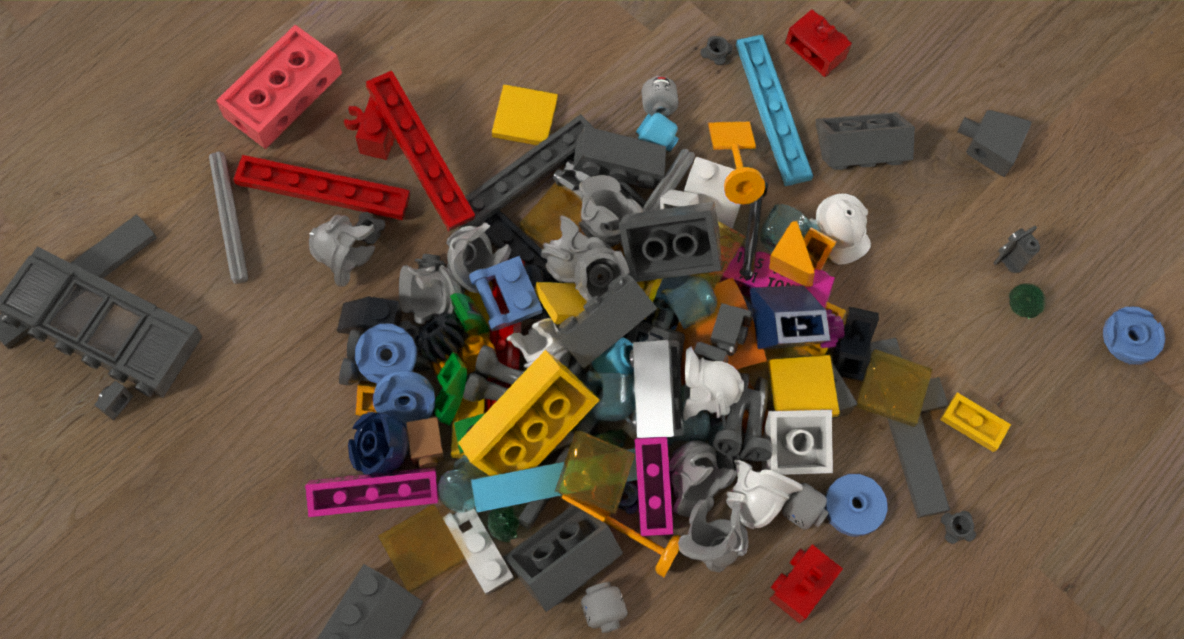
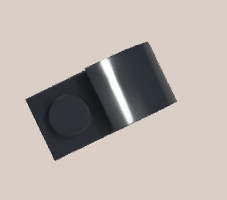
[833,307,879,381]

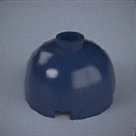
[348,412,409,475]

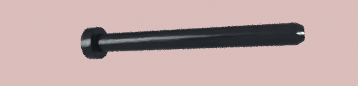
[742,182,768,280]

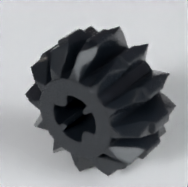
[415,312,469,364]

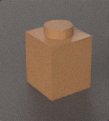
[406,417,445,468]

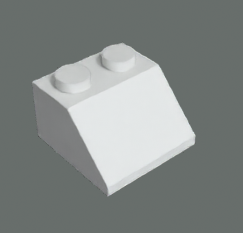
[684,157,741,238]
[762,410,833,475]

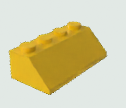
[458,350,599,476]

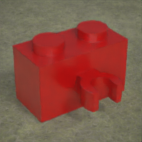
[785,9,852,77]
[344,95,395,160]
[769,544,843,624]

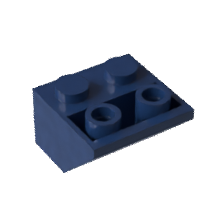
[750,285,830,349]

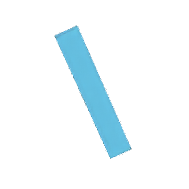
[736,34,813,186]
[471,448,637,512]

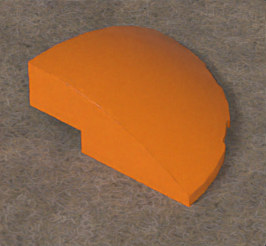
[675,278,767,386]

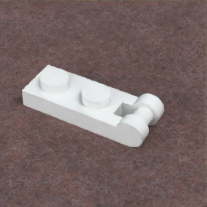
[442,501,514,595]

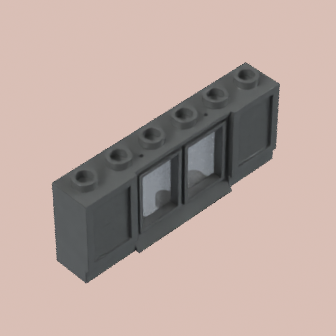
[0,246,202,398]

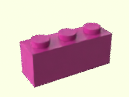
[635,437,673,536]

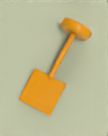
[708,121,765,205]
[562,492,681,578]

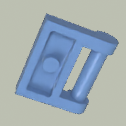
[469,256,543,331]

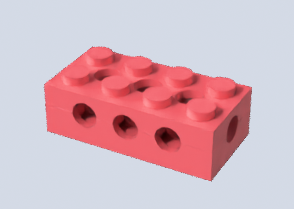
[216,25,342,149]

